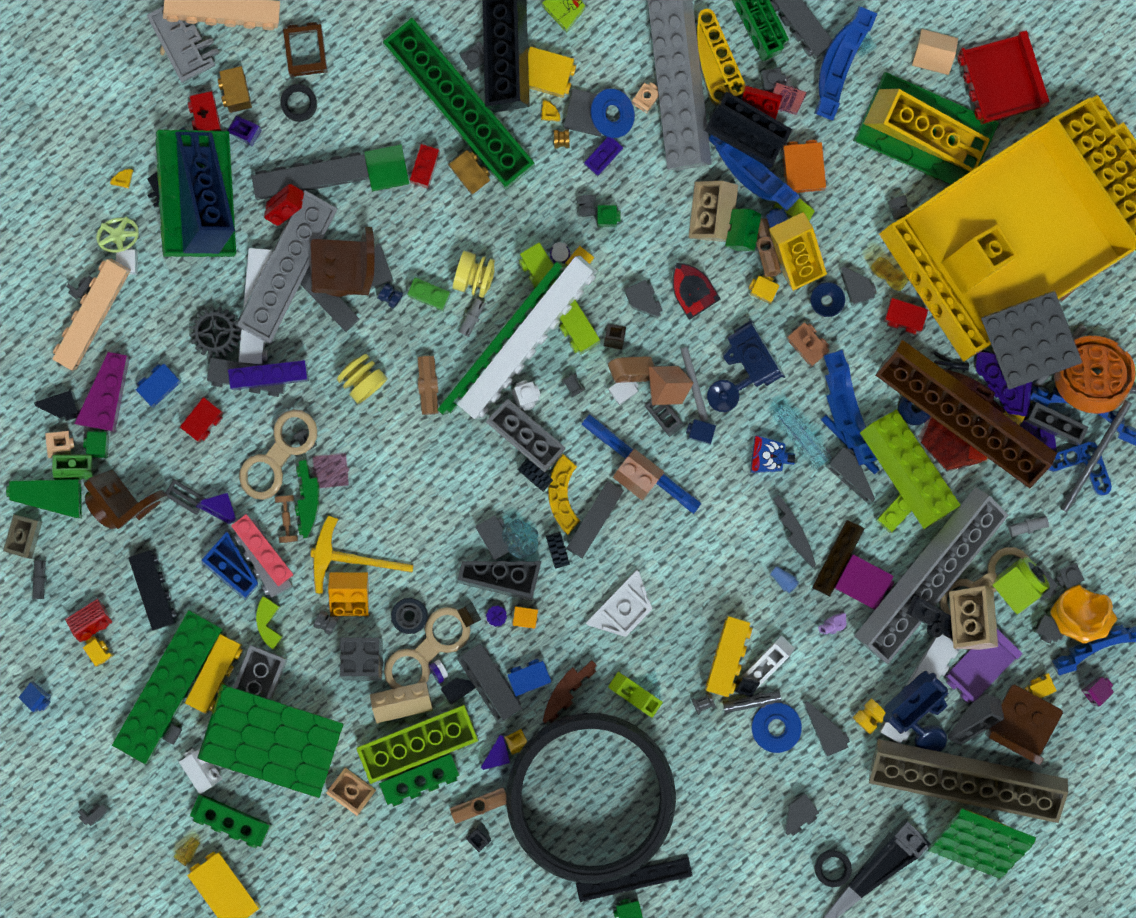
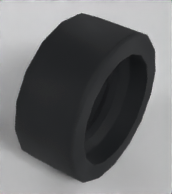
[280,84,317,122]
[814,850,852,888]

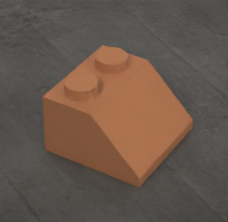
[613,449,665,501]

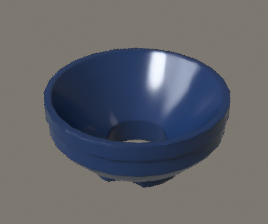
[810,282,845,317]
[898,396,931,425]

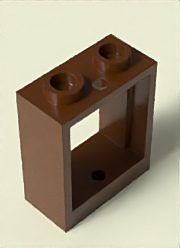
[283,22,328,77]

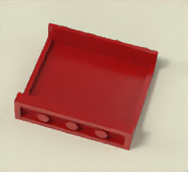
[957,30,1050,125]

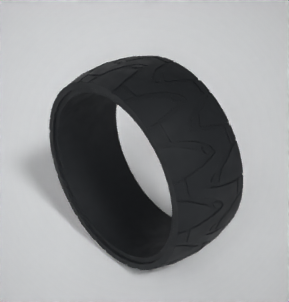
[506,713,676,883]

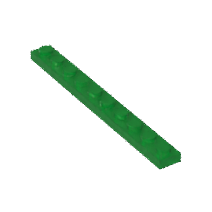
[437,261,567,415]

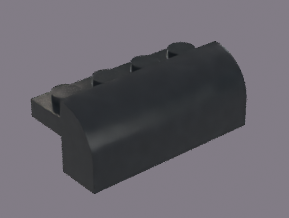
[704,91,792,168]

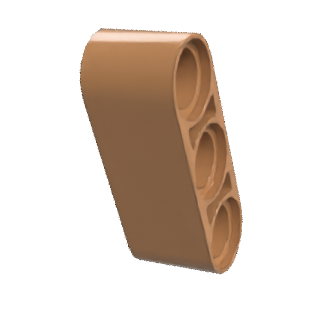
[608,357,655,383]

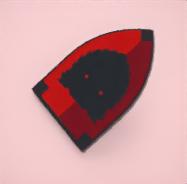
[672,263,721,320]

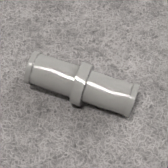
[458,298,486,337]
[1008,515,1049,537]

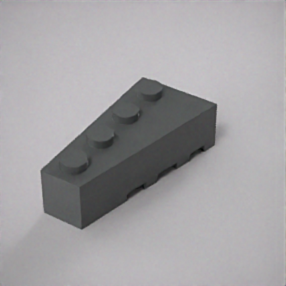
[457,561,542,601]

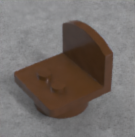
[310,226,375,297]
[84,470,168,529]
[985,684,1063,765]

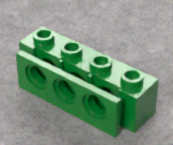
[732,0,789,62]
[379,753,460,807]
[190,794,272,848]

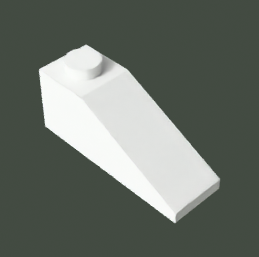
[742,635,795,687]

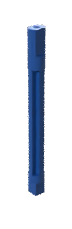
[581,414,702,514]

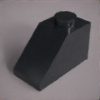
[34,390,80,421]

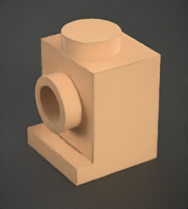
[632,82,659,114]
[45,431,74,458]

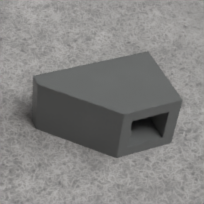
[624,280,663,318]
[784,793,819,836]

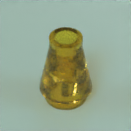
[173,836,201,866]

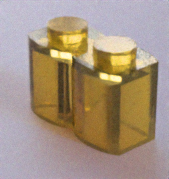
[870,257,909,292]

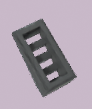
[645,400,684,437]

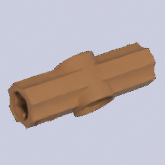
[756,218,781,277]
[418,356,439,415]
[449,787,506,824]

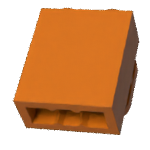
[782,140,826,193]

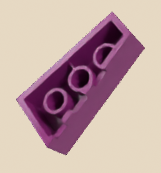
[74,352,130,432]

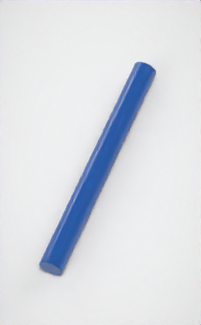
[821,415,880,475]

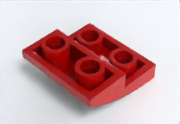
[742,86,782,119]

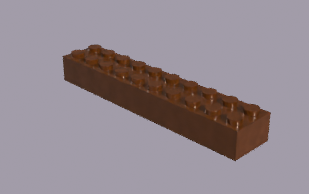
[875,340,1057,489]

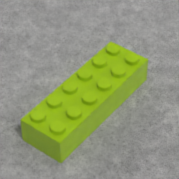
[518,242,600,355]
[860,409,961,529]
[356,705,479,784]

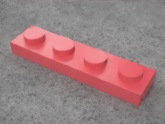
[231,514,294,587]

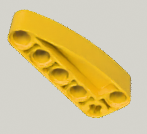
[696,9,745,105]

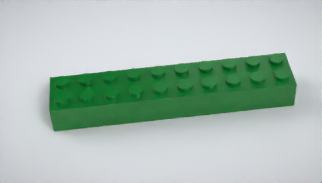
[383,18,535,191]

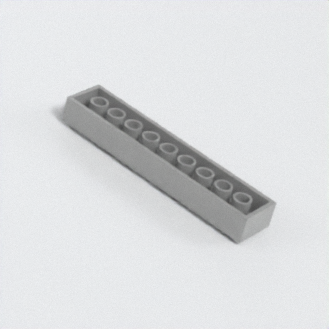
[648,0,711,171]
[854,487,1009,664]

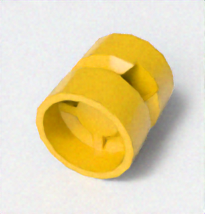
[852,698,886,734]

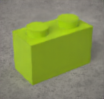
[876,494,911,533]

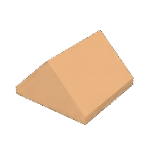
[912,29,958,75]
[326,768,376,816]

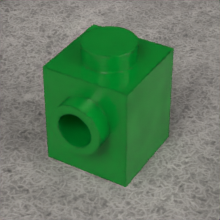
[597,205,621,227]
[83,429,109,458]
[613,898,643,918]

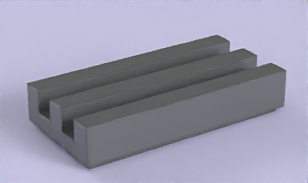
[165,479,206,515]

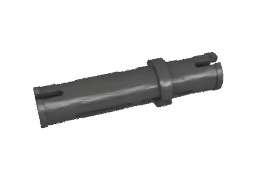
[723,690,782,714]

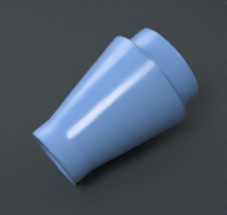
[770,566,799,594]

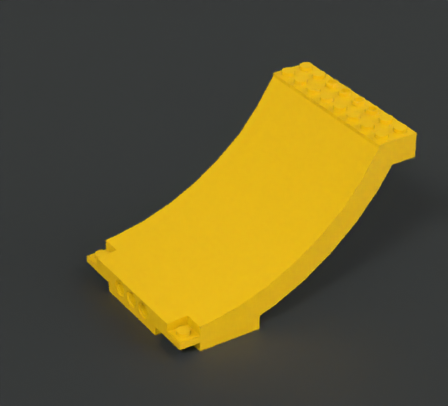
[879,94,1136,362]

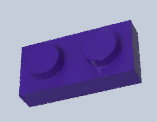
[584,137,623,177]

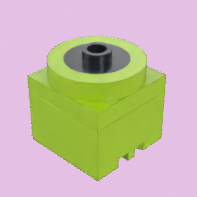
[992,557,1050,615]

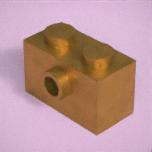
[218,66,252,113]
[448,150,490,194]

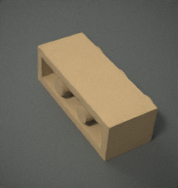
[370,681,433,723]

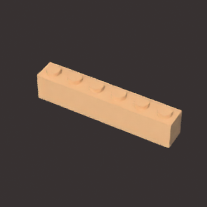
[163,0,280,30]
[53,259,131,371]

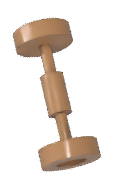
[275,495,298,543]

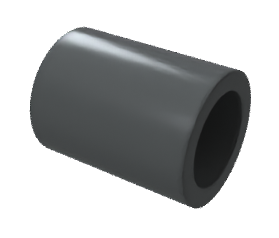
[162,723,182,745]

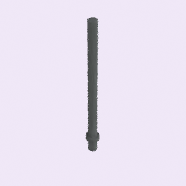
[1061,400,1132,512]

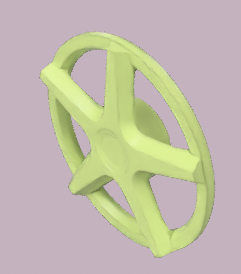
[96,217,139,253]

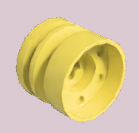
[452,251,495,298]
[337,354,388,404]

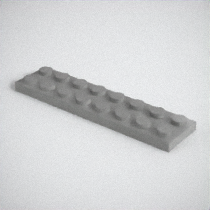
[235,190,337,344]

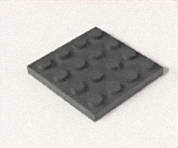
[981,290,1082,389]

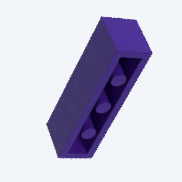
[228,360,309,390]

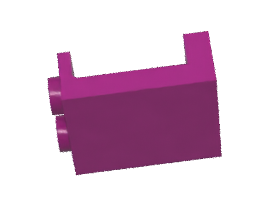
[834,554,895,610]

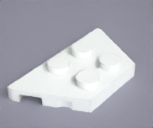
[586,570,652,637]

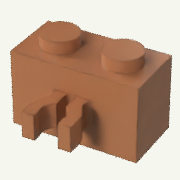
[786,322,829,367]

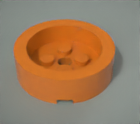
[1054,336,1136,414]

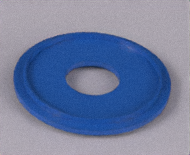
[591,89,635,138]
[752,703,802,753]

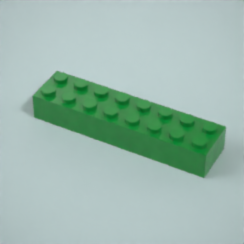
[112,610,224,764]

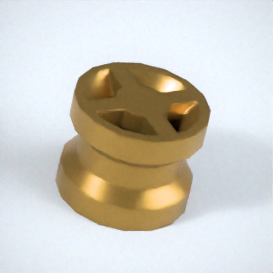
[554,129,570,149]

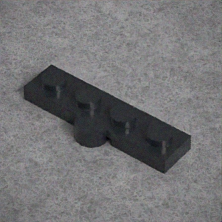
[906,596,953,640]

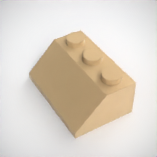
[689,181,738,242]
[949,586,998,650]

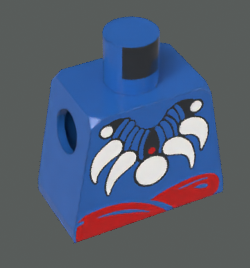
[750,436,796,473]

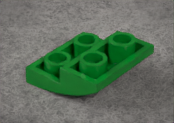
[364,144,409,192]

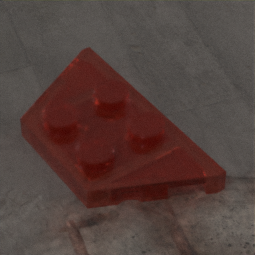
[921,417,988,472]

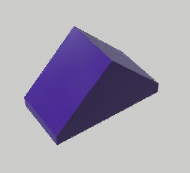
[227,116,262,146]
[196,493,236,525]
[481,734,510,770]

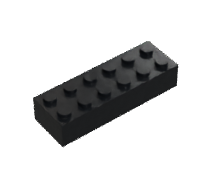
[482,0,530,113]

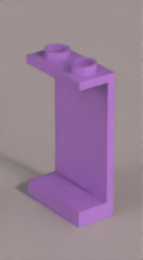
[945,629,1023,703]

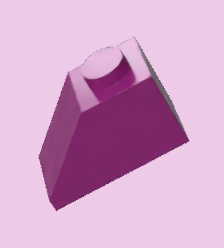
[1081,676,1114,707]

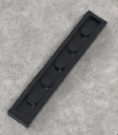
[576,857,693,902]

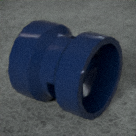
[377,283,404,309]

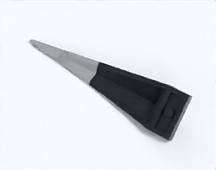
[823,819,931,918]

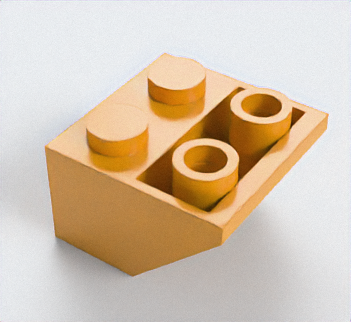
[328,572,369,616]

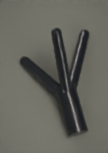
[933,351,969,370]

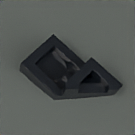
[441,678,475,705]

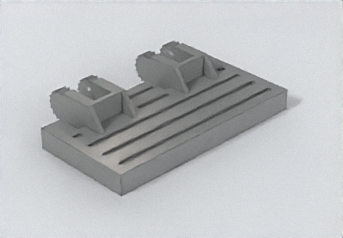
[147,6,219,83]

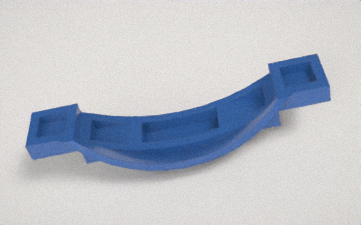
[814,6,877,121]
[709,135,800,211]
[824,350,877,466]
[1030,386,1136,446]
[1052,625,1136,675]

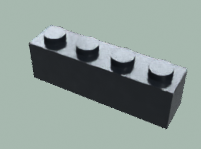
[128,550,178,631]

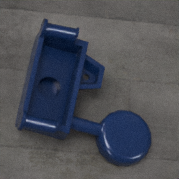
[707,318,785,412]
[883,671,949,752]

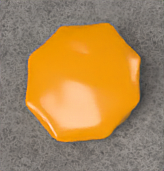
[1050,584,1117,643]

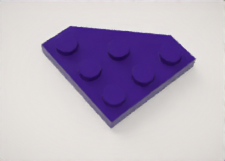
[976,351,1032,416]

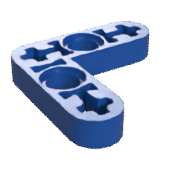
[1048,442,1112,496]

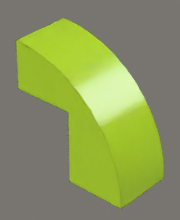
[256,596,283,650]
[608,671,663,718]

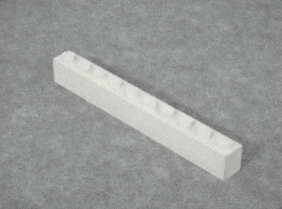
[457,256,597,419]

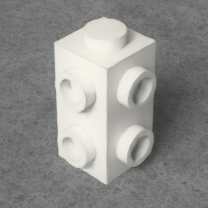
[512,380,541,411]
[179,748,223,794]

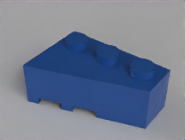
[201,532,258,601]

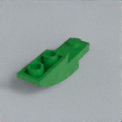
[295,460,320,539]

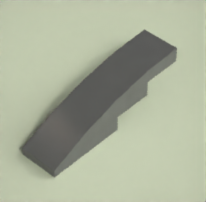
[300,266,360,332]
[566,481,624,559]
[772,495,816,568]

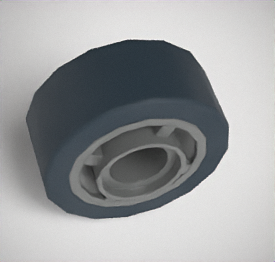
[391,598,428,634]

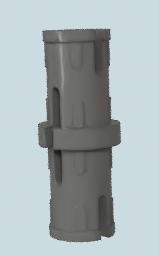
[31,560,47,599]

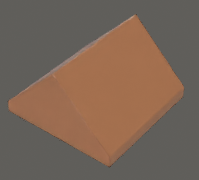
[648,366,694,405]

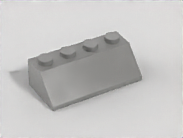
[486,399,566,472]

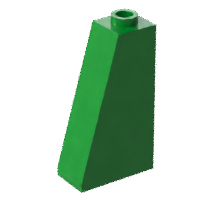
[6,479,82,519]

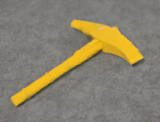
[310,515,414,594]

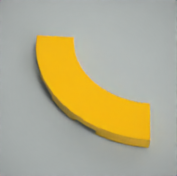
[549,454,581,535]

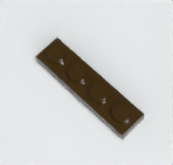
[812,520,865,597]

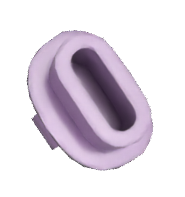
[818,612,847,634]

